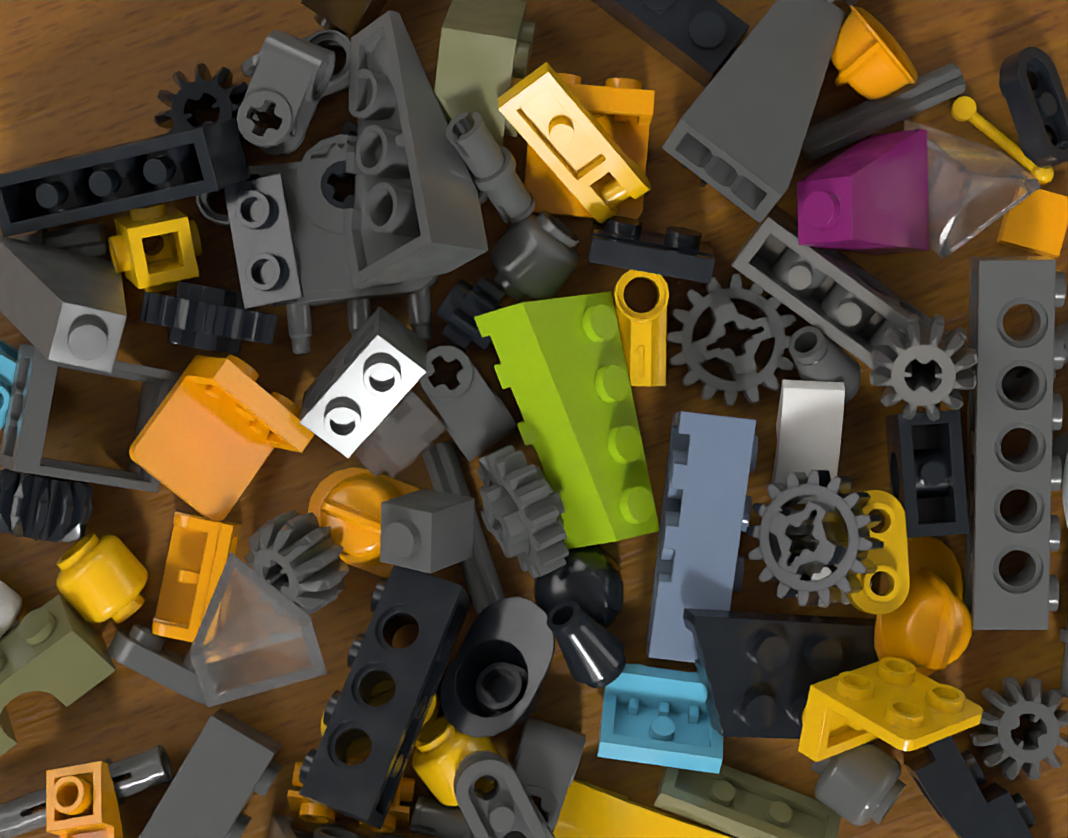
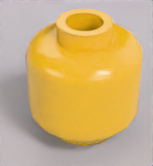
[56,532,148,624]
[412,715,502,806]

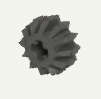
[870,314,978,421]
[245,510,350,618]
[969,676,1068,780]

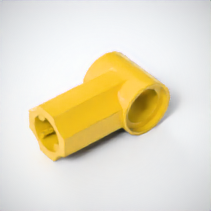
[613,270,669,386]

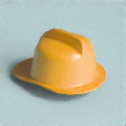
[831,4,918,100]
[307,467,425,578]
[874,536,972,676]

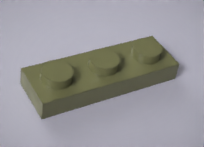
[654,764,841,838]

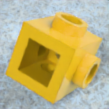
[108,202,202,292]

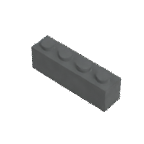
[139,708,283,838]

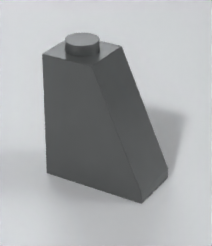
[0,236,127,373]

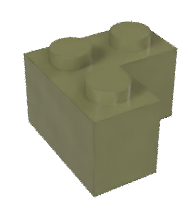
[434,0,536,146]

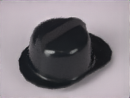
[440,597,555,738]

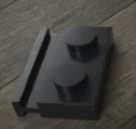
[588,216,715,284]

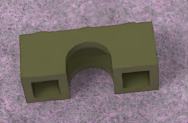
[0,594,116,756]

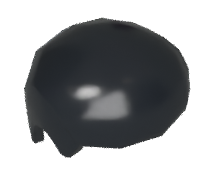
[533,543,624,629]

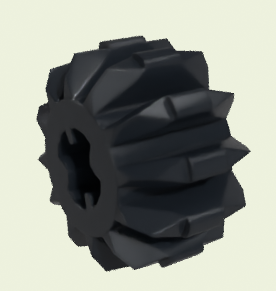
[154,63,254,142]
[0,468,94,543]

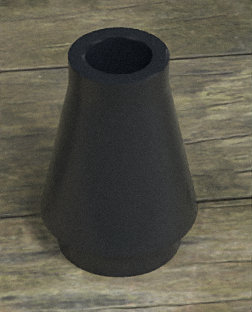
[546,601,626,688]

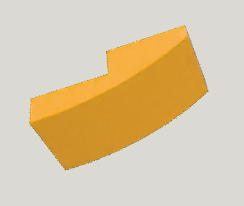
[46,761,123,838]

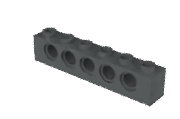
[965,256,1066,630]

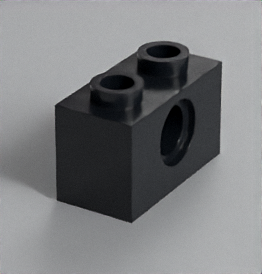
[885,410,969,538]

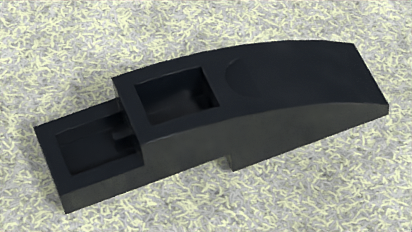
[904,736,1037,838]

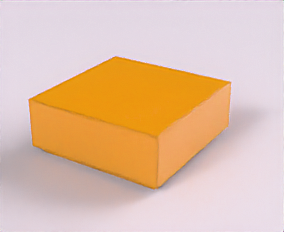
[997,183,1068,259]

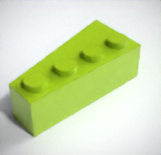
[474,291,660,549]

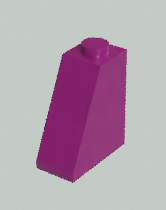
[797,129,930,256]

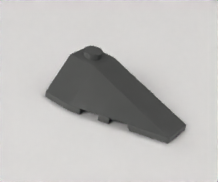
[343,10,488,289]

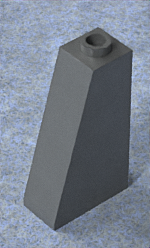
[662,0,845,223]

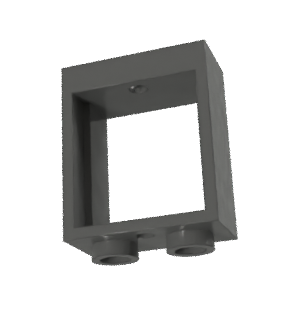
[0,344,180,493]

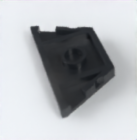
[683,608,879,739]

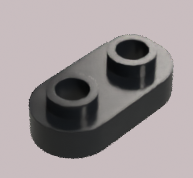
[999,47,1068,169]

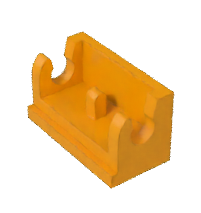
[151,511,242,646]

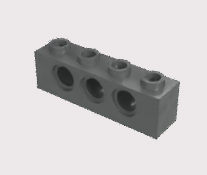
[731,204,968,408]

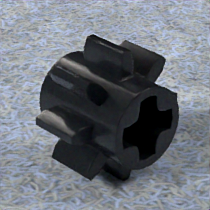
[436,276,506,352]

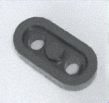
[106,624,226,706]
[453,753,547,838]

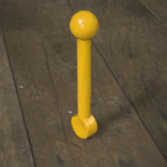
[951,96,1054,185]

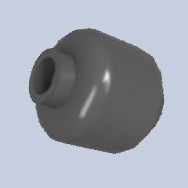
[490,210,579,302]
[811,741,906,826]

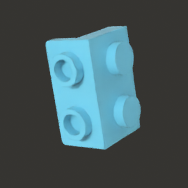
[597,664,723,774]

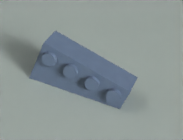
[645,411,758,663]

